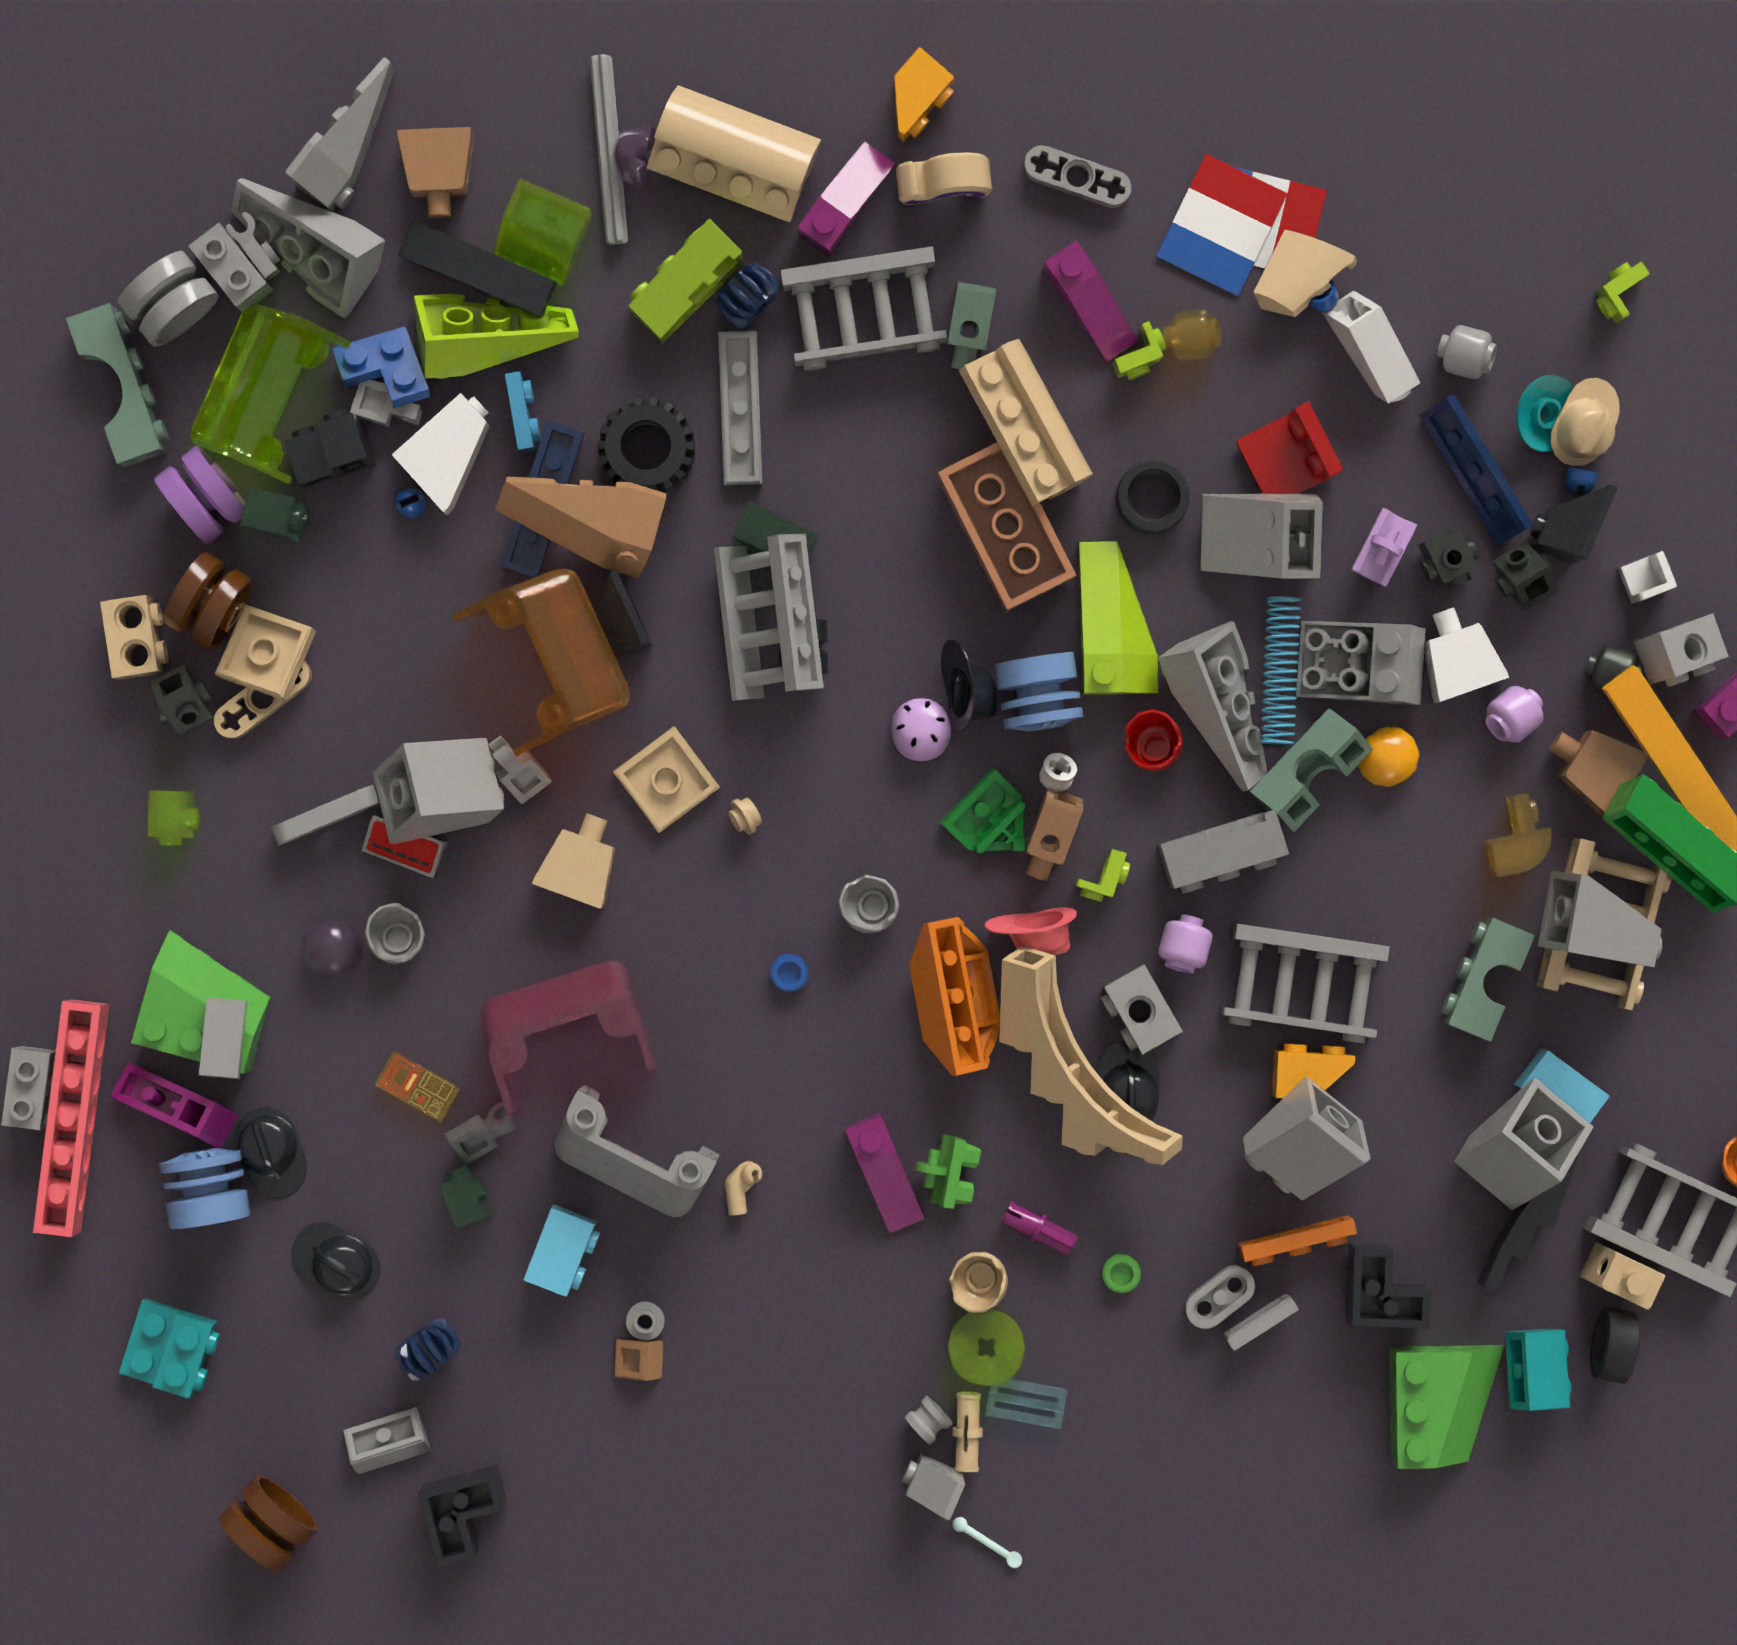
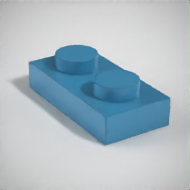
[505,371,541,454]

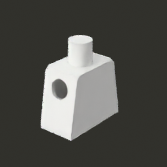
[1424,607,1509,703]

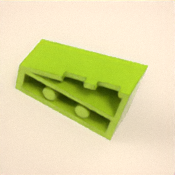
[628,218,744,344]

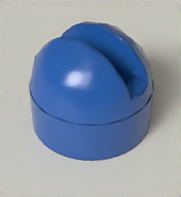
[1309,280,1339,312]
[1565,466,1598,496]
[395,487,427,518]

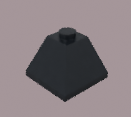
[1529,485,1618,565]
[590,570,653,664]

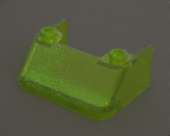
[191,303,351,484]

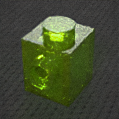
[148,790,200,845]

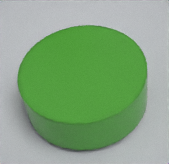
[1102,1253,1141,1293]

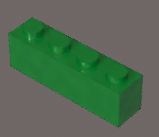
[1602,774,1737,913]

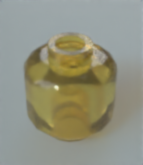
[1163,309,1221,361]

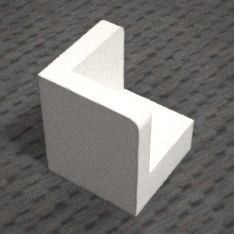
[1617,551,1677,604]

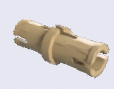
[952,1392,983,1472]

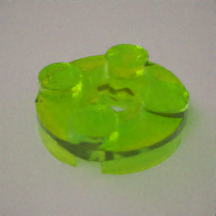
[948,1309,1025,1387]

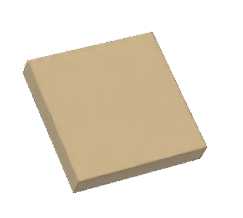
[215,604,316,701]
[613,726,720,833]

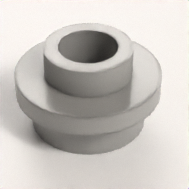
[626,1301,665,1340]

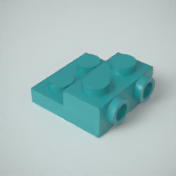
[119,1298,220,1399]

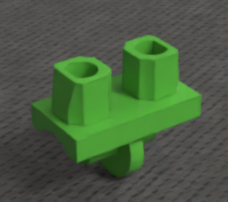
[915,1134,981,1209]

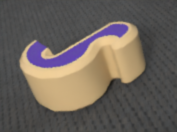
[896,152,992,205]

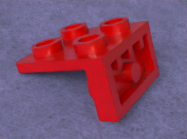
[1236,401,1344,494]

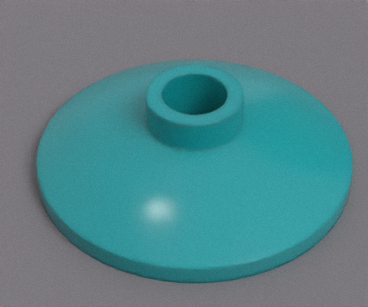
[1516,375,1574,452]

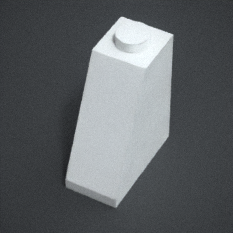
[1322,291,1420,404]
[392,393,490,515]

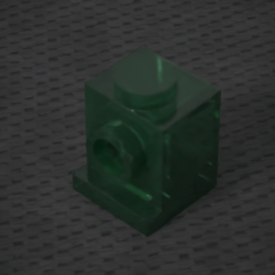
[439,1165,496,1229]

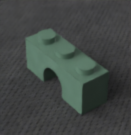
[1250,708,1373,832]
[1441,917,1535,1042]

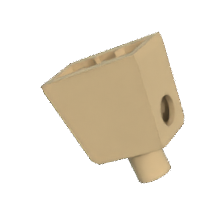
[532,813,615,909]
[1579,1242,1666,1310]

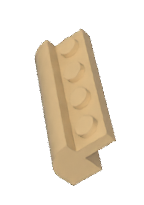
[647,85,821,222]
[959,339,1093,506]

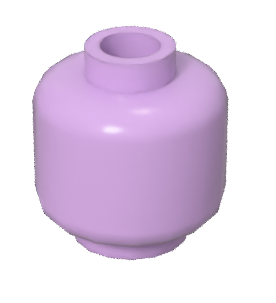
[1486,686,1543,743]
[1158,914,1213,974]

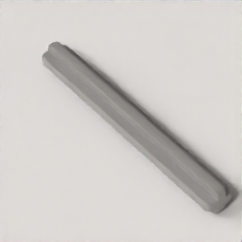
[589,54,628,245]

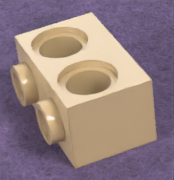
[100,595,169,680]

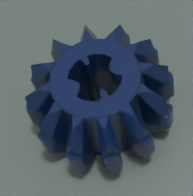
[716,262,780,329]
[394,1318,461,1381]

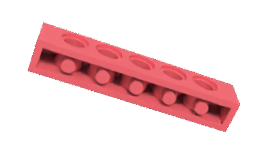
[33,999,110,1237]

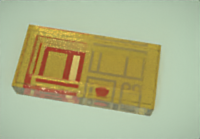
[374,1051,461,1122]

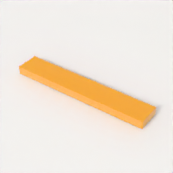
[1602,665,1737,852]

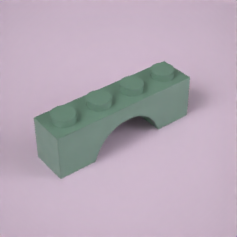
[66,303,169,468]

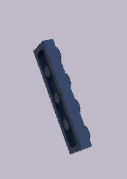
[1419,394,1533,546]
[500,420,585,579]

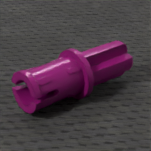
[1001,1201,1077,1255]

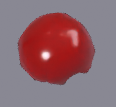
[1124,709,1183,772]

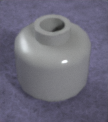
[1437,325,1497,379]

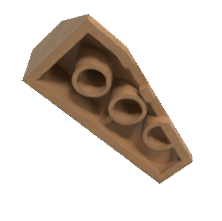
[494,477,666,579]

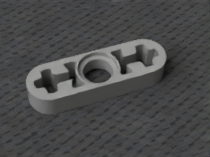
[1024,145,1131,208]
[271,785,380,846]

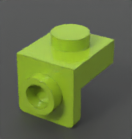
[1595,261,1650,323]
[1112,321,1166,380]
[1074,849,1130,902]

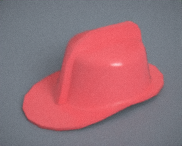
[985,907,1077,955]

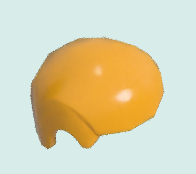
[1358,726,1420,787]

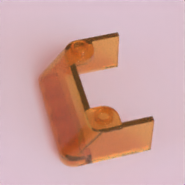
[452,568,630,756]

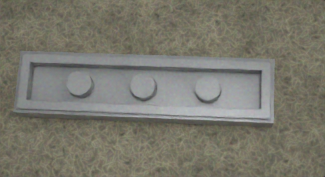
[718,330,763,486]

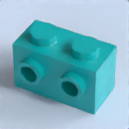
[1505,1329,1571,1411]

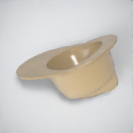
[1551,378,1620,466]

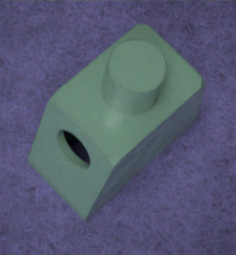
[947,282,996,369]

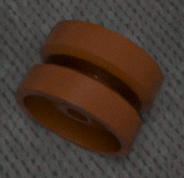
[162,551,255,651]
[218,1474,319,1573]

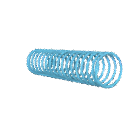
[1260,596,1301,745]

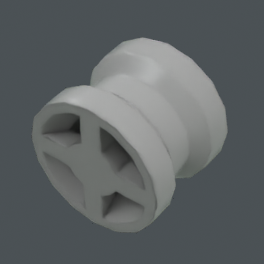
[904,1395,953,1445]

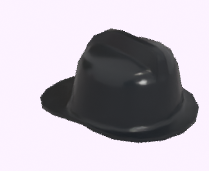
[941,639,997,731]
[1098,1040,1159,1121]
[235,1107,307,1198]
[292,1223,380,1300]

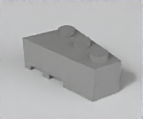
[1157,810,1289,894]

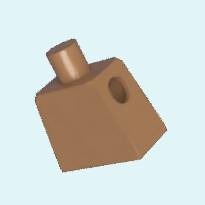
[397,127,475,218]
[1549,730,1648,817]
[1026,788,1084,881]

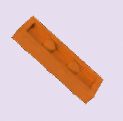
[1237,1215,1357,1266]

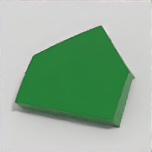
[939,767,1025,853]

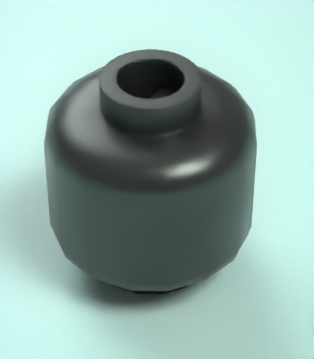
[1585,645,1644,695]

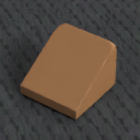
[615,1338,663,1381]

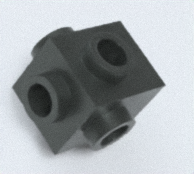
[1418,526,1479,589]
[1493,541,1557,611]
[150,664,213,735]

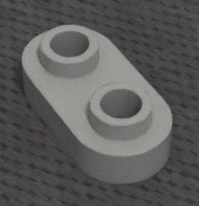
[1185,1265,1255,1329]

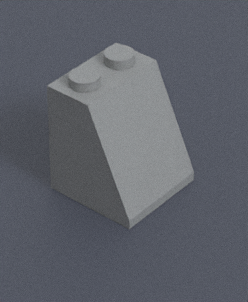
[373,738,504,844]
[1538,870,1662,968]
[1243,1076,1371,1201]
[1454,1078,1593,1210]

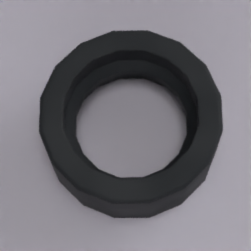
[1116,460,1190,534]
[1590,1307,1640,1384]

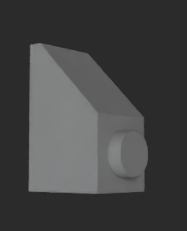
[902,1453,965,1520]

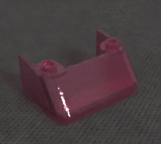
[481,960,658,1115]

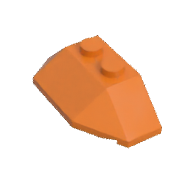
[909,917,1000,1076]

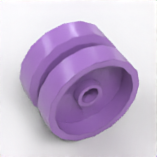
[154,445,251,545]

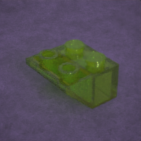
[493,178,593,287]

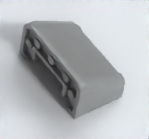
[554,1085,720,1217]

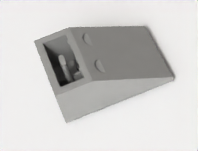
[1200,494,1323,579]
[1296,621,1426,705]

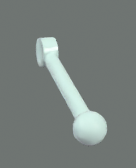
[952,1517,1022,1568]

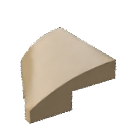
[1253,230,1357,317]

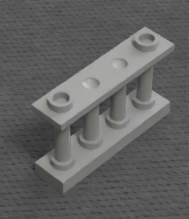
[781,246,947,371]
[714,534,824,701]
[1220,923,1390,1044]
[1583,1143,1737,1297]

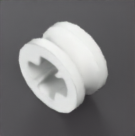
[1039,753,1077,792]

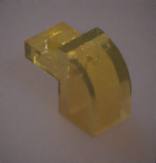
[1484,793,1551,877]

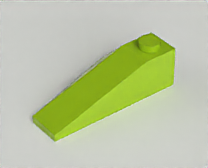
[414,293,579,379]
[1079,541,1158,695]

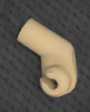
[725,1161,762,1215]

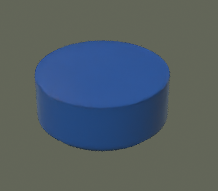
[770,954,809,992]

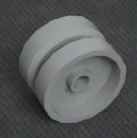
[117,251,219,347]

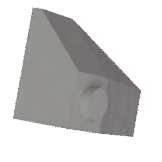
[285,57,395,213]

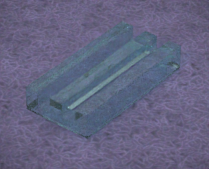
[985,1376,1067,1429]

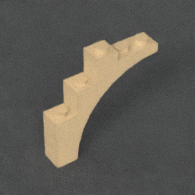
[999,946,1183,1165]

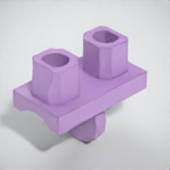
[1351,508,1417,587]

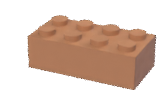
[937,442,1076,613]

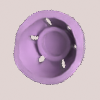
[891,698,951,761]

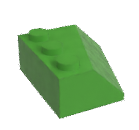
[131,930,271,1074]
[1389,1345,1504,1469]

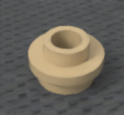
[728,797,762,835]

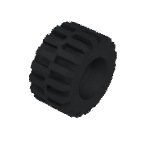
[598,397,696,494]

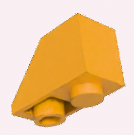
[894,47,955,142]
[1271,1043,1355,1098]

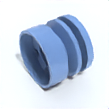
[994,652,1084,732]
[159,1148,251,1229]

